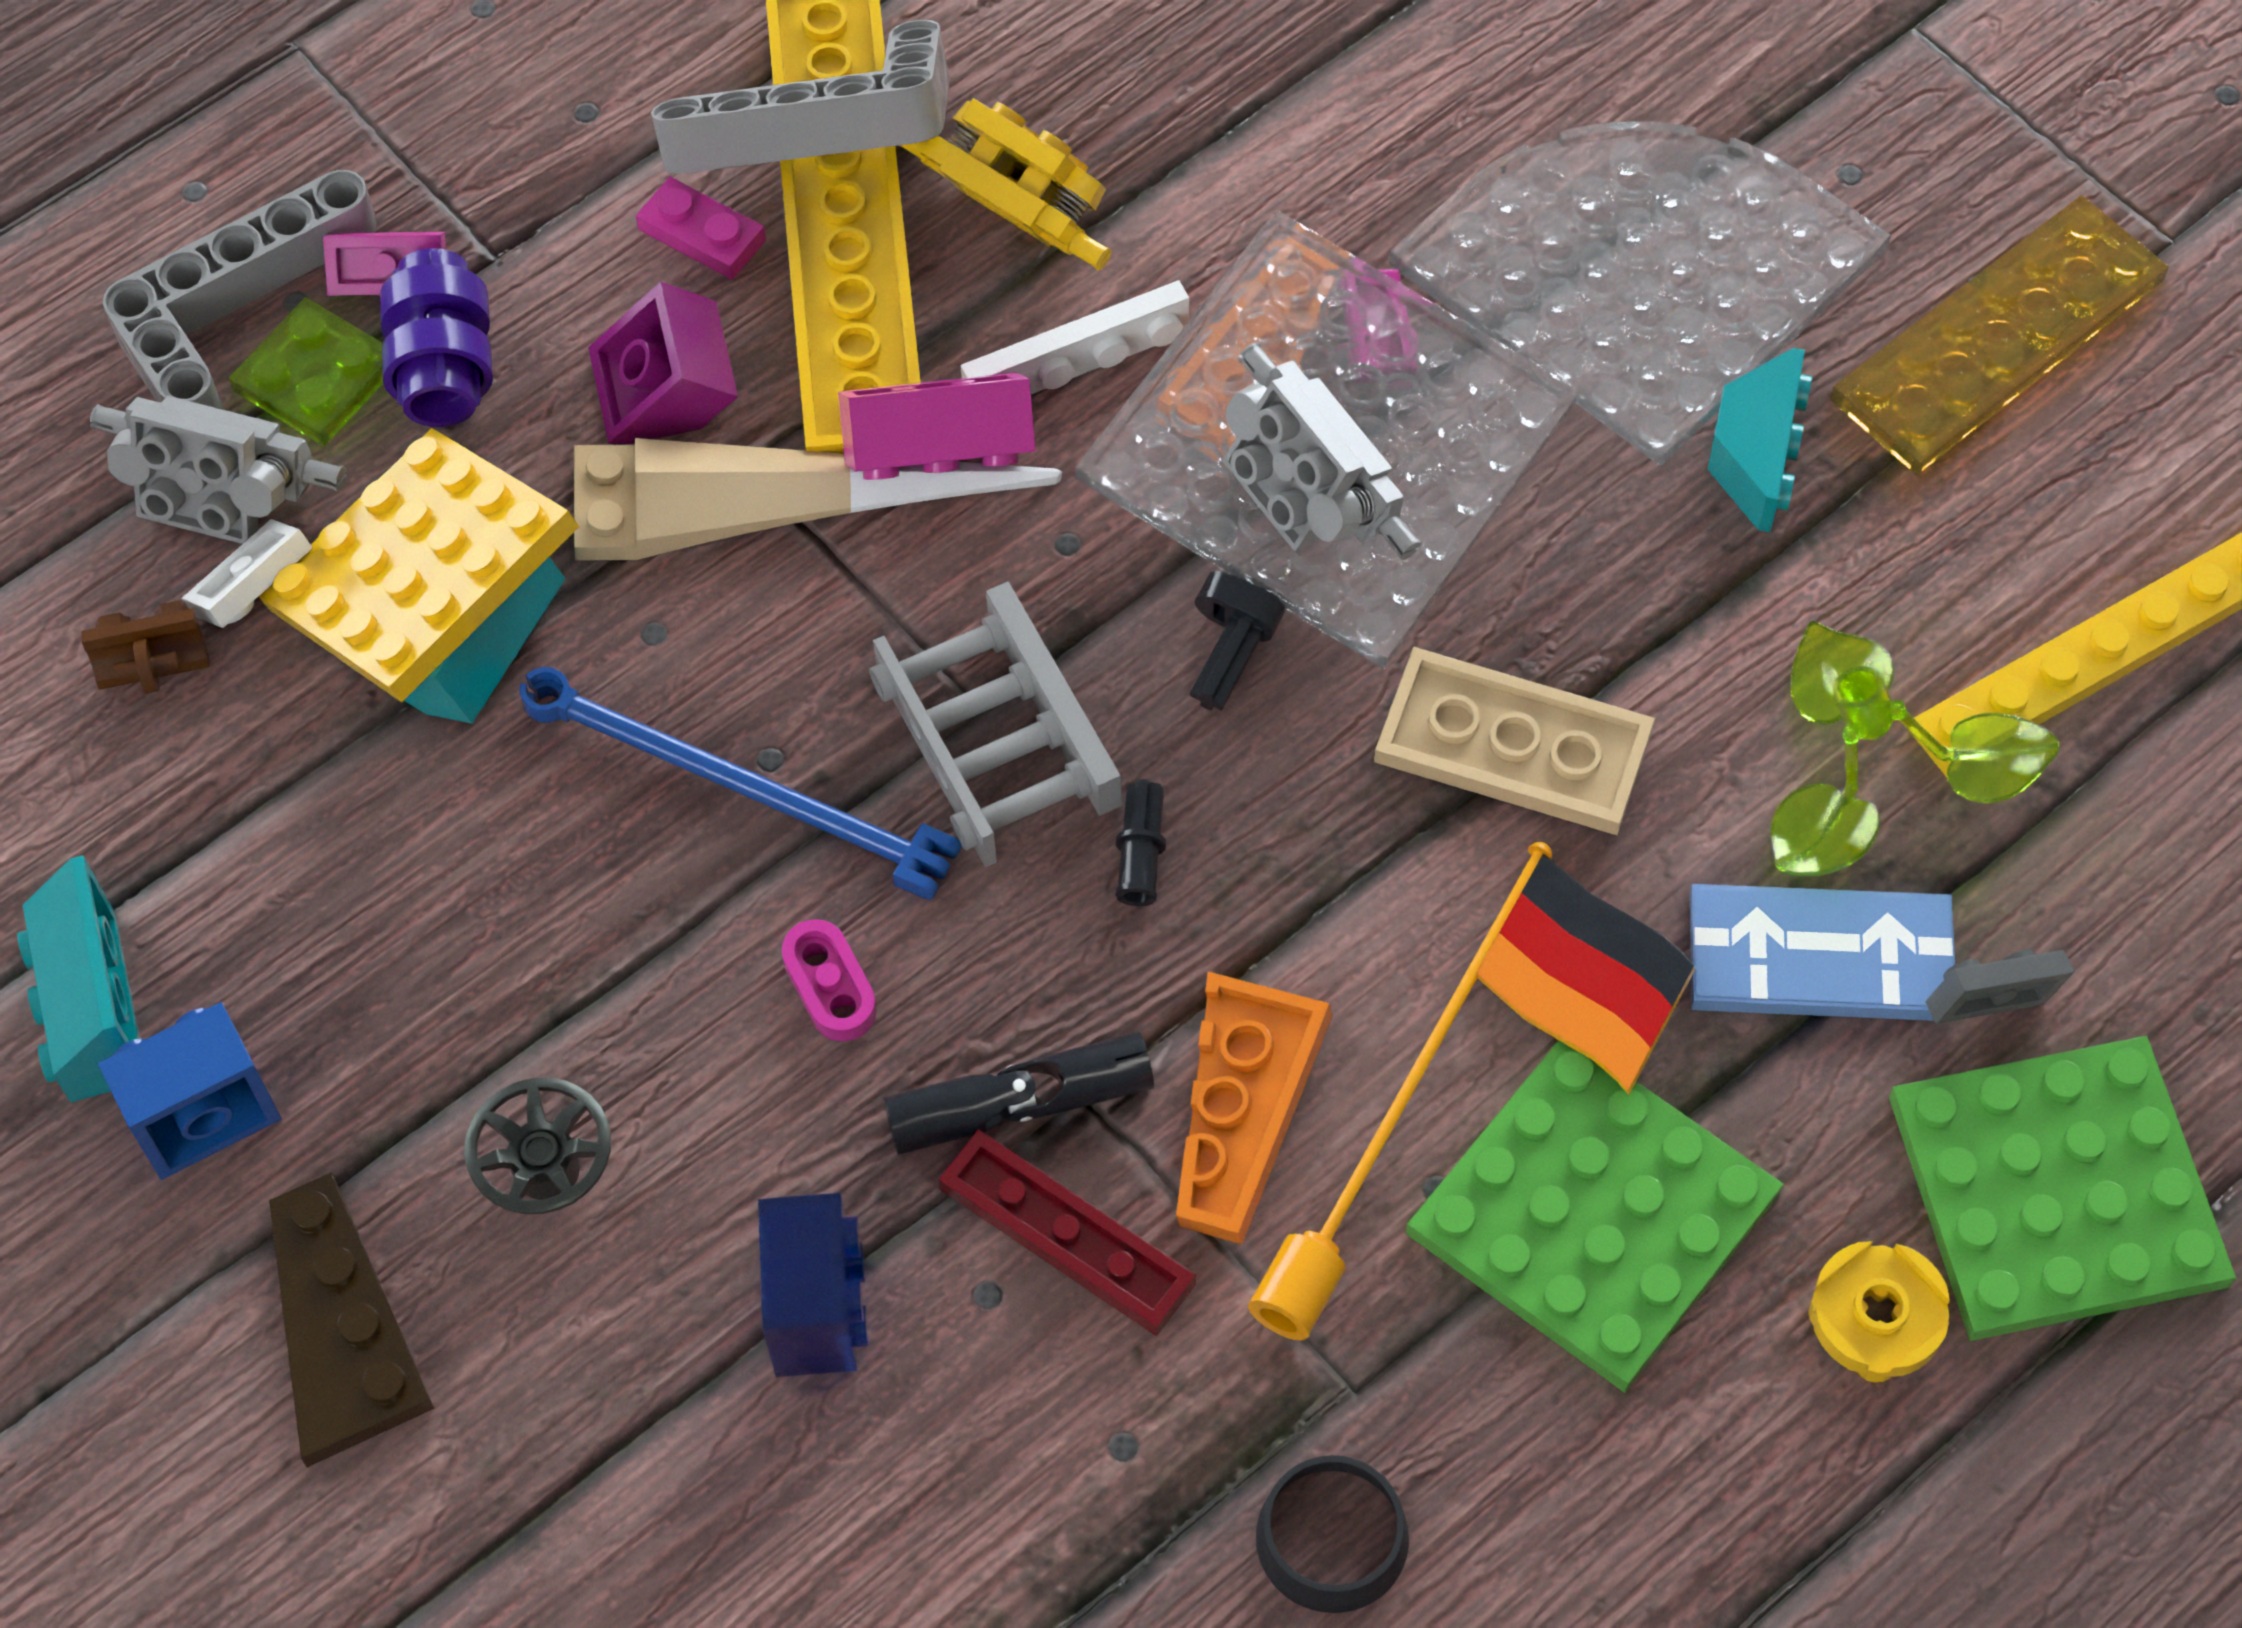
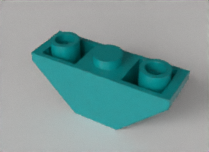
[1707,348,1812,532]

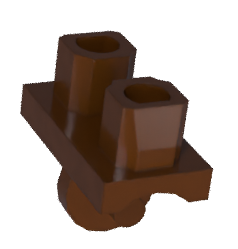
[81,600,210,694]

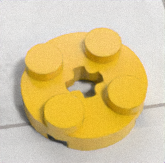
[1808,1241,1950,1383]

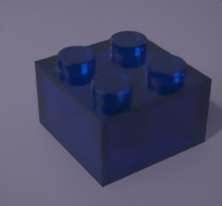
[758,1193,869,1377]

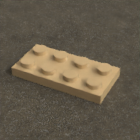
[1374,647,1655,835]

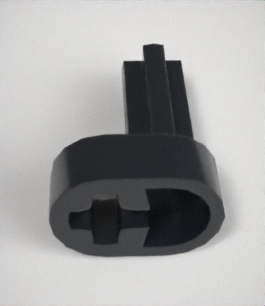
[1189,571,1286,711]

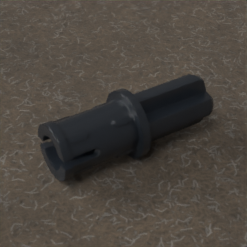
[1115,779,1166,907]

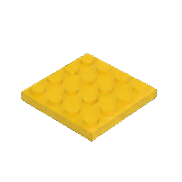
[258,428,580,703]

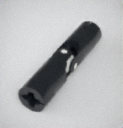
[883,1031,1154,1155]

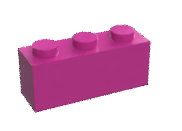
[838,373,1035,480]

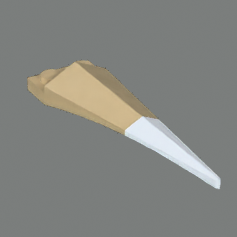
[574,438,1062,560]

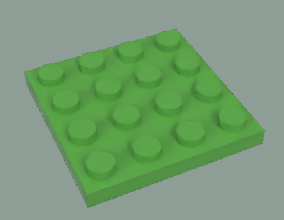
[1889,1036,2236,1341]
[1406,1040,1784,1393]

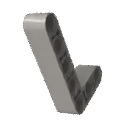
[651,19,950,174]
[103,170,377,410]

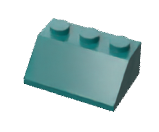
[349,557,565,724]
[17,855,140,1103]

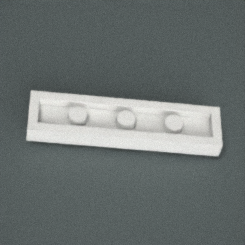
[961,280,1189,394]

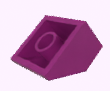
[588,281,738,445]

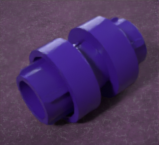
[380,248,493,427]

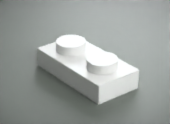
[181,519,313,628]

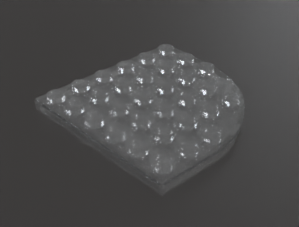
[1389,121,1891,466]

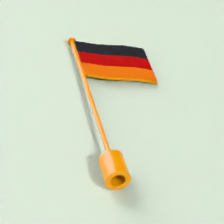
[1248,842,1695,1341]

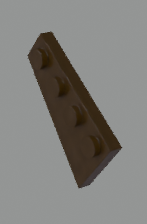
[269,1172,435,1467]

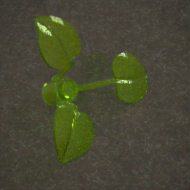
[1770,621,2060,876]

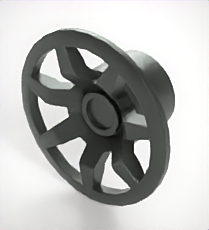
[464,1078,611,1214]

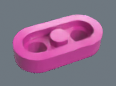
[782,919,877,1041]

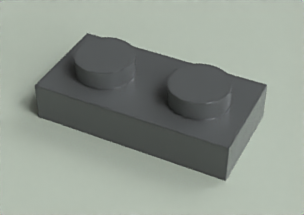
[1925,949,2074,1024]

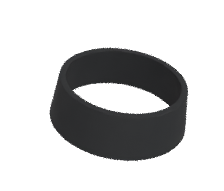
[1256,1455,1409,1613]

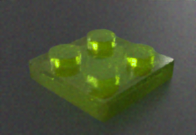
[228,297,383,447]

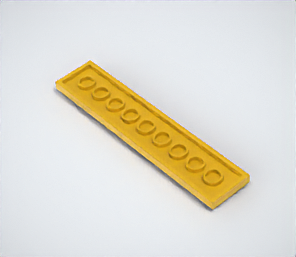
[766,0,921,453]

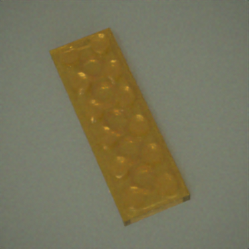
[1830,195,2169,476]

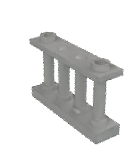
[869,581,1122,868]

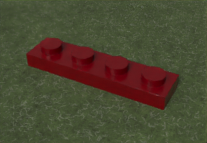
[938,1129,1196,1336]

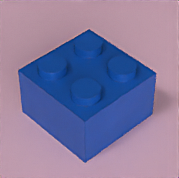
[97,1001,282,1180]

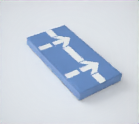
[1689,884,1955,1022]

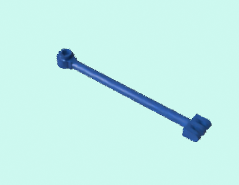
[519,667,962,900]

